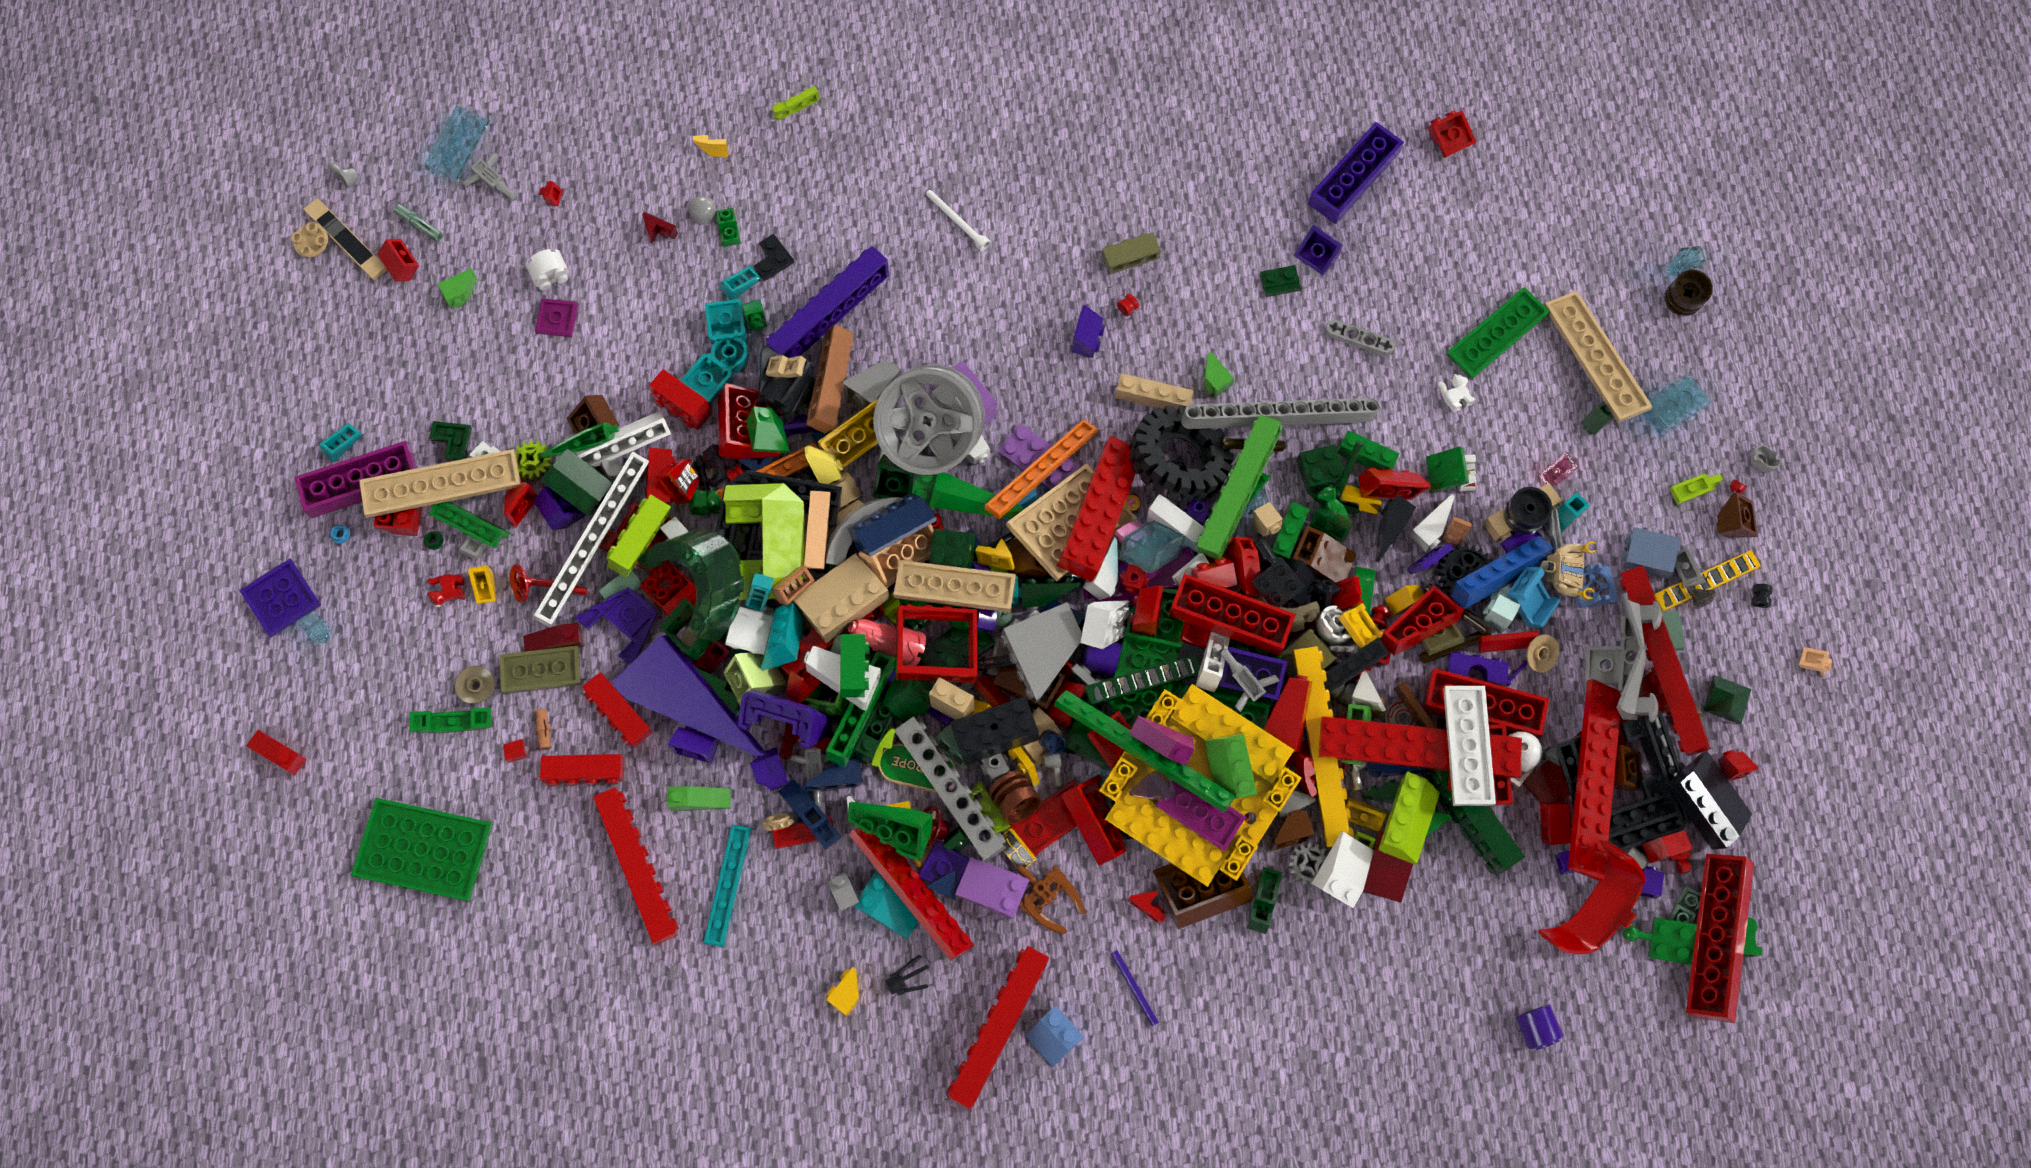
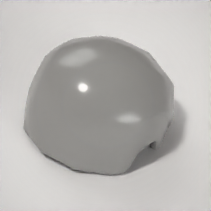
[689,196,717,225]
[1750,445,1782,473]

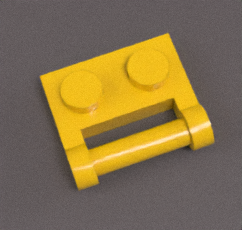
[1338,604,1383,649]

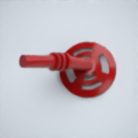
[510,564,588,603]

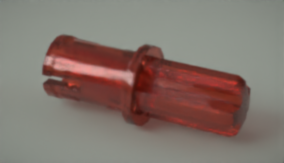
[779,722,796,760]

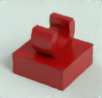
[538,181,563,206]

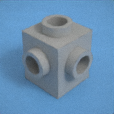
[980,753,1010,783]

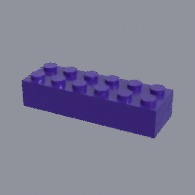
[1308,122,1404,224]

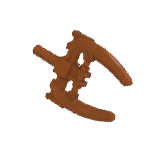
[1016,864,1085,934]

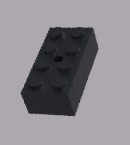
[950,696,1040,765]

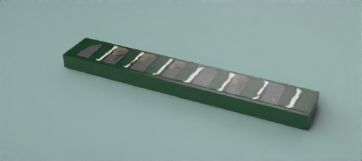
[1084,655,1200,706]

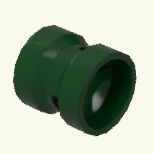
[905,619,931,631]

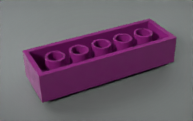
[294,441,418,518]

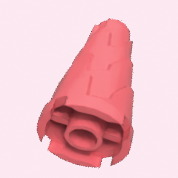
[848,619,926,666]

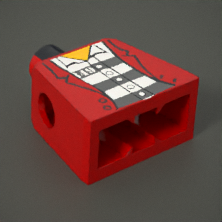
[656,459,700,505]

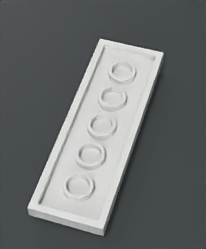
[1443,686,1496,806]

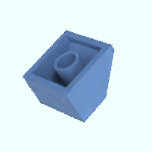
[1025,1006,1084,1067]

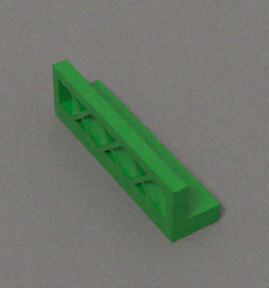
[429,501,511,549]

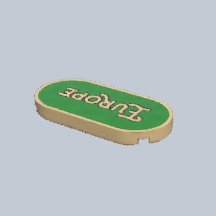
[879,744,956,793]

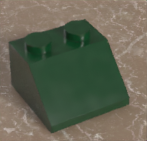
[882,673,932,724]

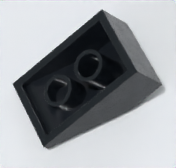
[1375,494,1416,563]

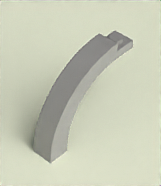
[825,497,903,565]

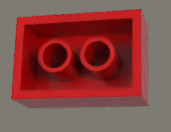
[649,369,712,430]

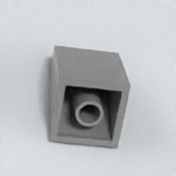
[843,360,901,409]

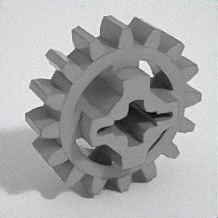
[1288,843,1328,887]

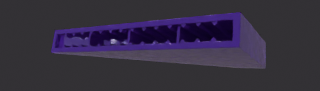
[611,635,767,757]

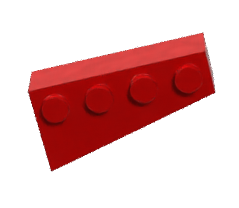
[1381,585,1464,656]

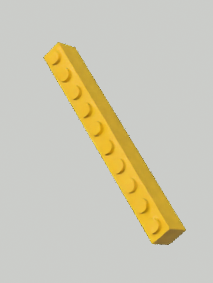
[1292,646,1354,847]

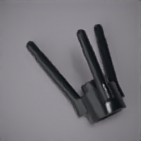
[885,955,929,996]

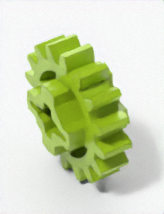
[515,440,553,481]

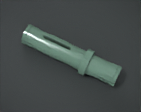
[394,204,444,242]

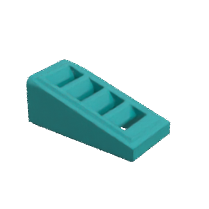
[720,266,761,300]
[319,423,362,463]
[745,573,773,611]

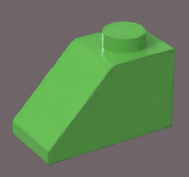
[438,268,477,309]
[1204,352,1234,397]

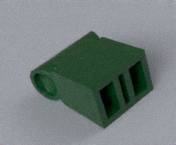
[1062,718,1111,772]

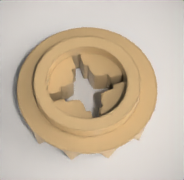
[762,813,794,831]

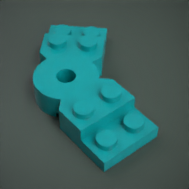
[680,299,749,405]

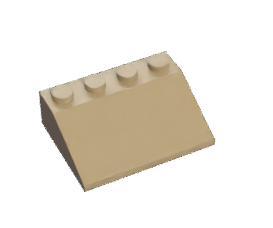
[793,554,890,643]

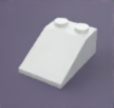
[1311,831,1374,908]

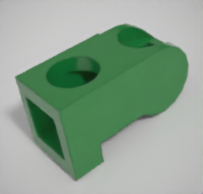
[1743,917,1762,957]

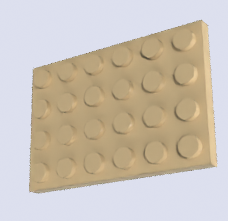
[1006,463,1137,582]

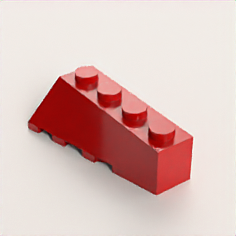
[1061,774,1126,866]

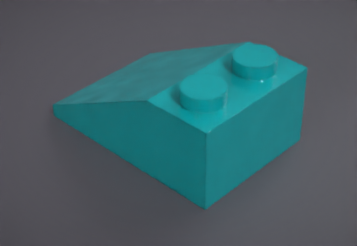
[854,871,918,940]

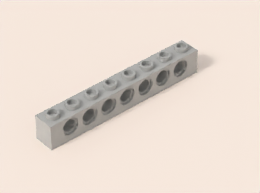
[895,716,1006,862]

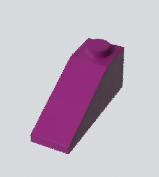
[1129,716,1195,765]

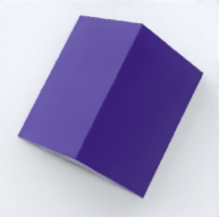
[1294,225,1343,275]

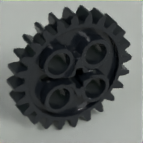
[1436,544,1494,604]

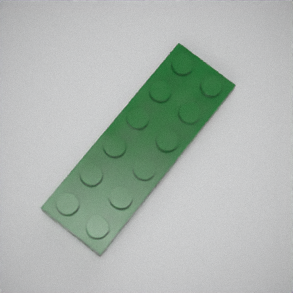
[1446,287,1550,380]

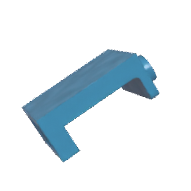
[1507,567,1560,627]

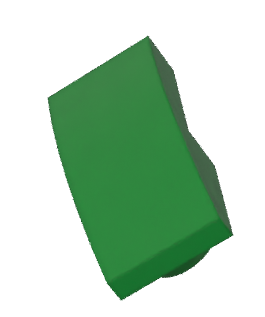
[716,208,741,247]

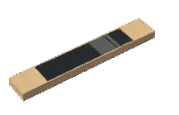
[304,198,387,281]

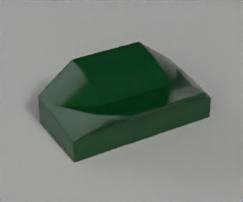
[1309,508,1352,543]

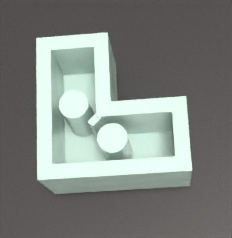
[1482,586,1520,632]

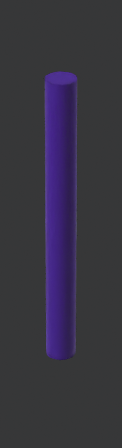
[1111,950,1159,1026]

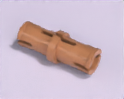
[535,709,551,751]

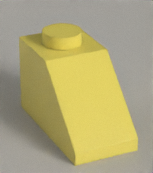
[805,446,843,484]

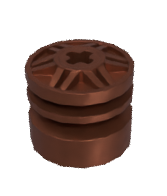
[989,771,1042,824]

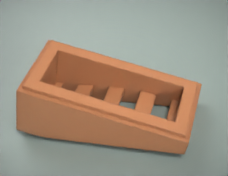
[1441,517,1472,547]
[771,565,815,605]

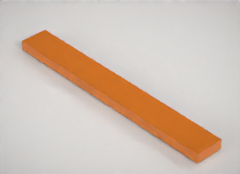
[985,419,1098,519]

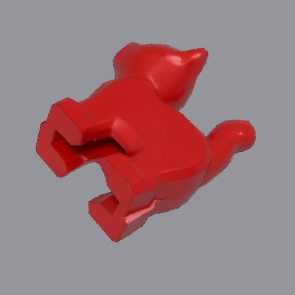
[427,574,465,607]

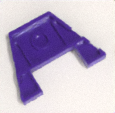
[575,587,658,665]

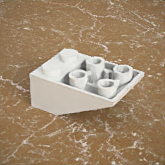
[725,600,774,655]
[1080,601,1130,649]

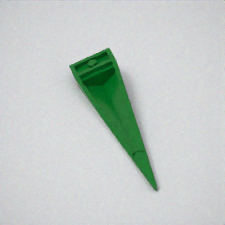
[911,472,1025,519]

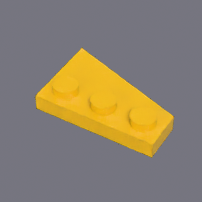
[1007,747,1040,787]

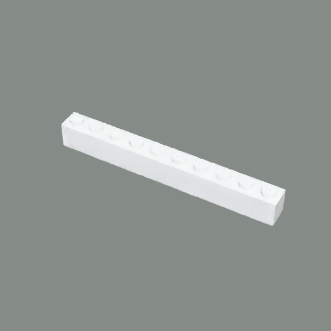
[533,451,649,628]

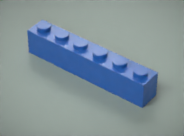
[1451,536,1553,609]

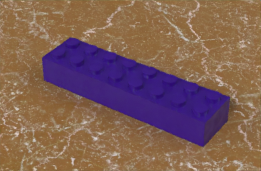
[765,246,889,358]

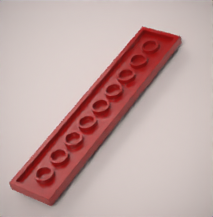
[1568,679,1621,881]
[1318,716,1522,778]

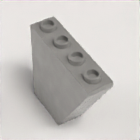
[1000,602,1082,704]

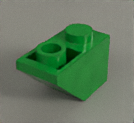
[742,300,767,331]

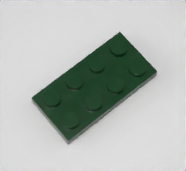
[916,627,996,688]

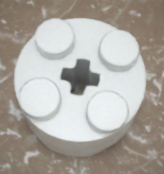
[525,249,569,291]

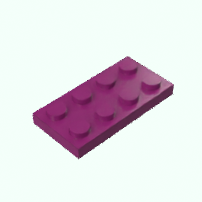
[1156,780,1246,852]

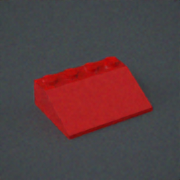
[718,383,781,459]

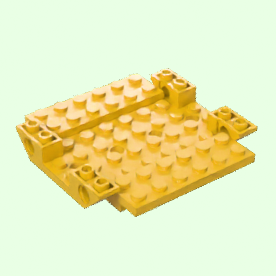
[1099,684,1302,887]

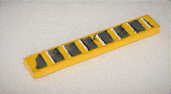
[1655,550,1761,611]

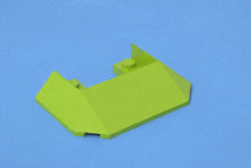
[723,483,805,601]

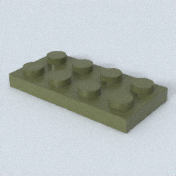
[499,646,581,694]

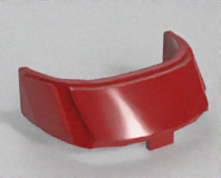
[1538,839,1646,955]

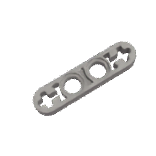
[1325,320,1395,356]

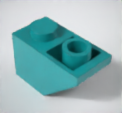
[1545,492,1590,533]

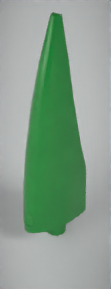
[540,423,619,458]

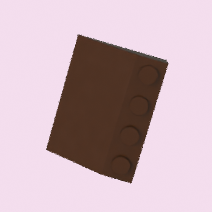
[1153,863,1253,930]

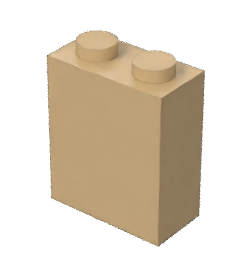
[929,677,975,720]

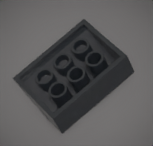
[1666,751,1752,850]

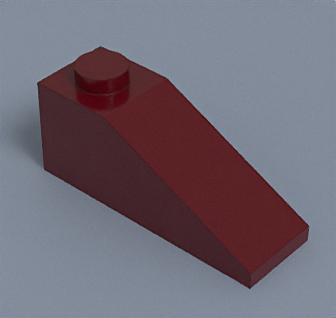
[523,622,583,652]

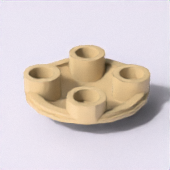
[291,222,328,258]

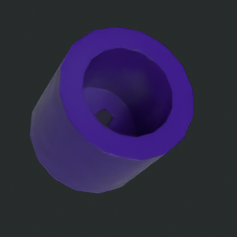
[1082,642,1122,678]
[1515,1004,1564,1050]

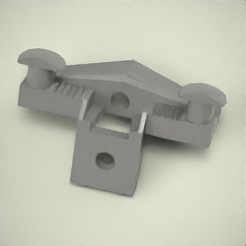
[1585,593,1662,722]

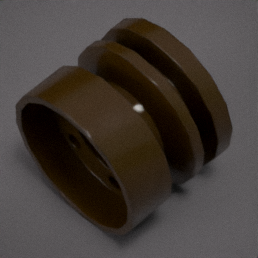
[1664,269,1713,316]

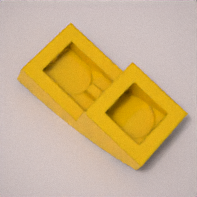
[1341,485,1382,514]

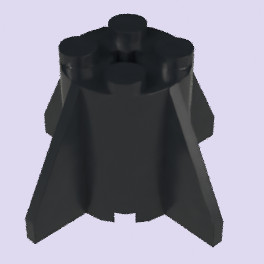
[757,346,815,416]

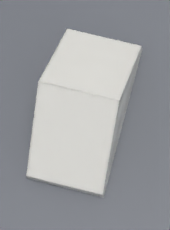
[1352,671,1386,712]

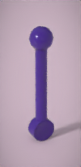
[1506,659,1528,686]

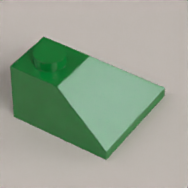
[746,407,789,453]

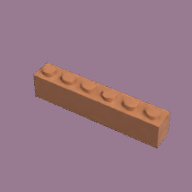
[806,324,854,434]

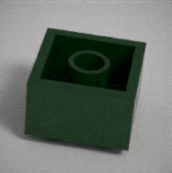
[1296,444,1344,494]
[872,454,916,499]
[929,529,976,569]

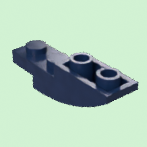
[778,779,841,850]

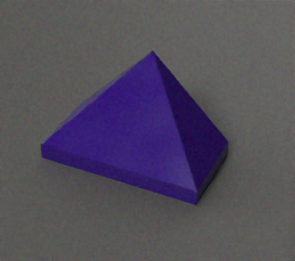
[784,414,817,436]

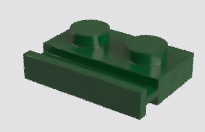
[1259,265,1302,297]

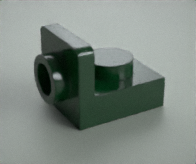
[944,825,971,852]

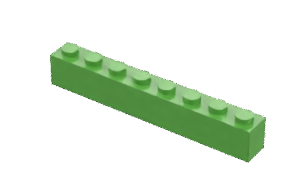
[1196,414,1283,559]

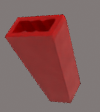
[1263,674,1312,752]

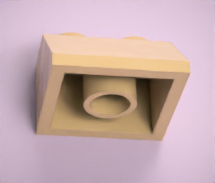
[1021,707,1063,766]

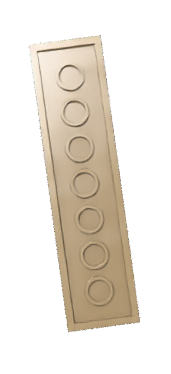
[1544,291,1652,423]
[359,449,521,518]

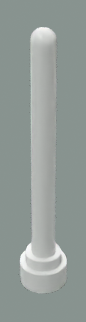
[926,190,991,252]

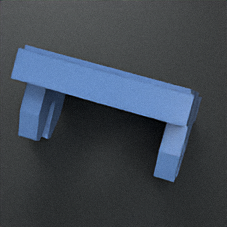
[1577,563,1619,608]

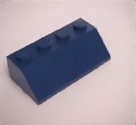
[848,494,937,557]

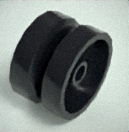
[1504,486,1553,535]

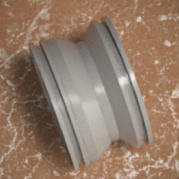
[874,364,985,475]

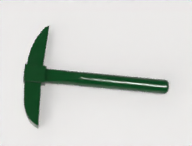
[1308,441,1363,514]

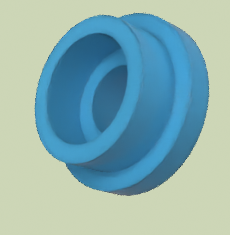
[330,525,350,544]

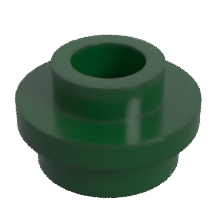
[424,531,444,550]

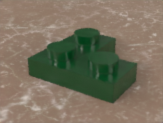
[429,421,472,461]

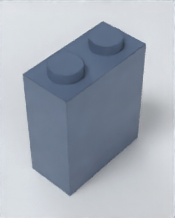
[1621,527,1681,579]

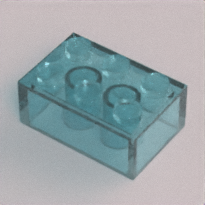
[1642,373,1712,438]
[1119,520,1186,573]

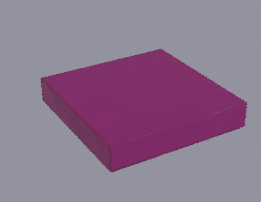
[535,298,579,337]

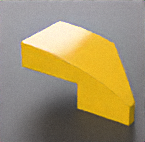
[693,135,728,157]

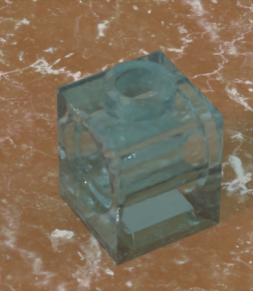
[298,611,333,645]

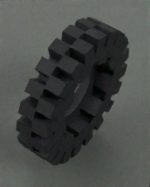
[1129,406,1234,503]

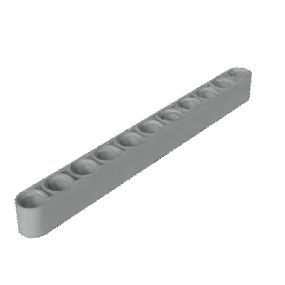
[1181,398,1380,429]

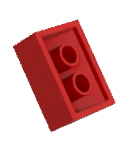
[1358,468,1430,500]

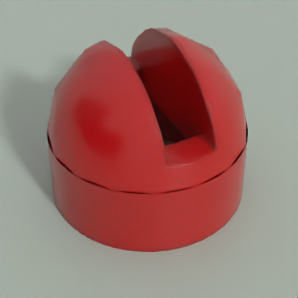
[1730,479,1747,494]

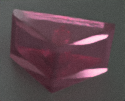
[1538,452,1579,488]

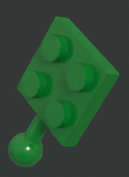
[1623,917,1697,965]

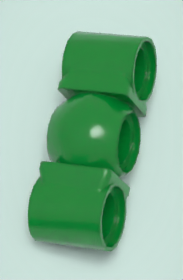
[690,489,721,515]

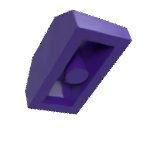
[750,747,789,791]

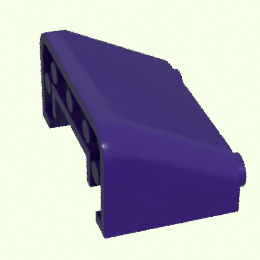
[738,690,831,748]

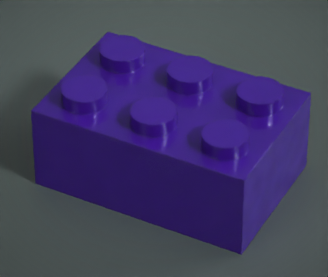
[1219,647,1288,701]

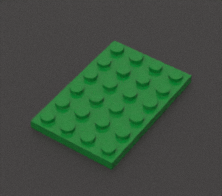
[351,798,493,902]

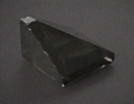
[1692,589,1716,609]

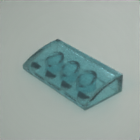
[425,105,490,180]

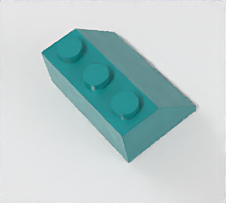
[761,603,804,671]

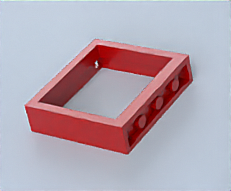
[895,604,977,683]

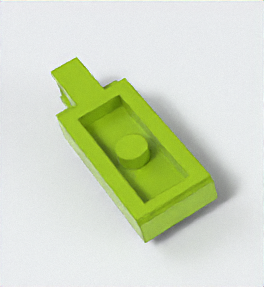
[1669,473,1723,505]

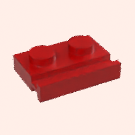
[1330,576,1363,611]

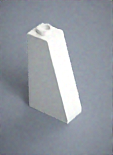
[1146,494,1205,556]
[804,646,881,711]

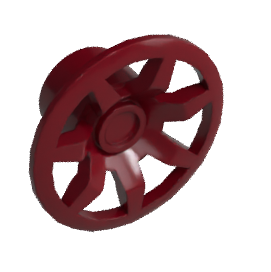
[922,805,949,848]

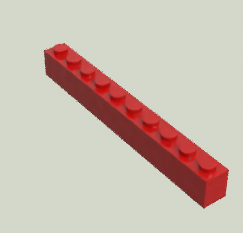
[1619,565,1711,757]

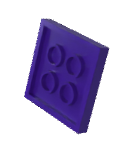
[239,558,322,637]

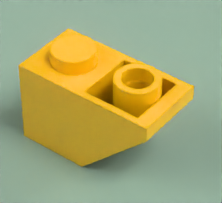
[826,967,860,1017]

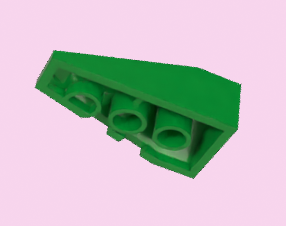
[848,802,933,861]

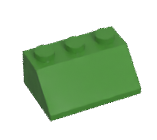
[1204,732,1257,799]

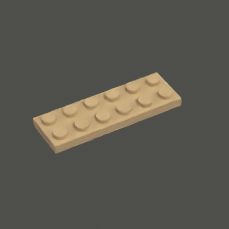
[894,560,1016,612]

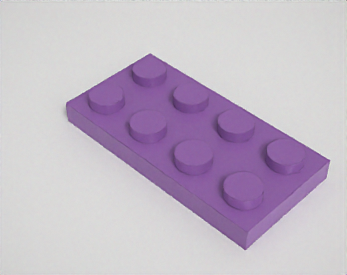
[998,423,1080,490]

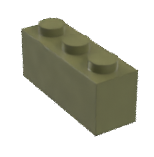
[1101,232,1161,275]

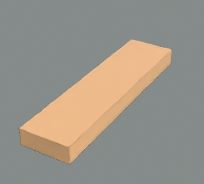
[804,491,831,569]

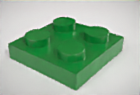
[1426,446,1469,493]

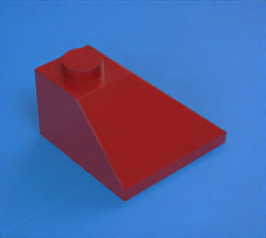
[504,482,537,528]

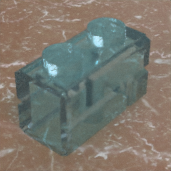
[1668,246,1706,280]

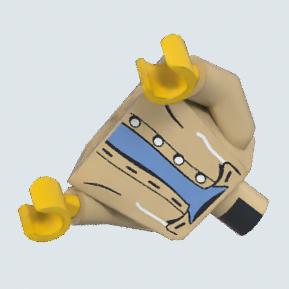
[1540,541,1596,601]

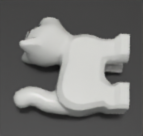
[1438,374,1475,413]

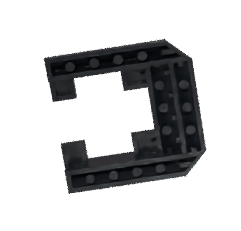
[709,470,842,586]
[1554,711,1689,851]

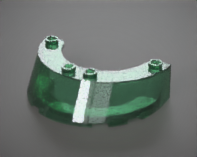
[637,529,744,641]

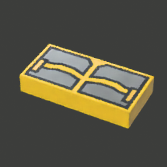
[1002,828,1037,869]

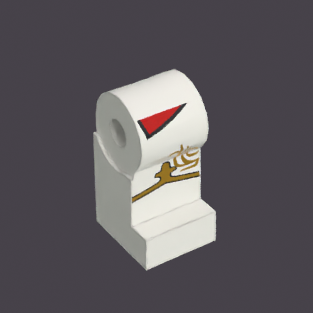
[1458,455,1476,491]

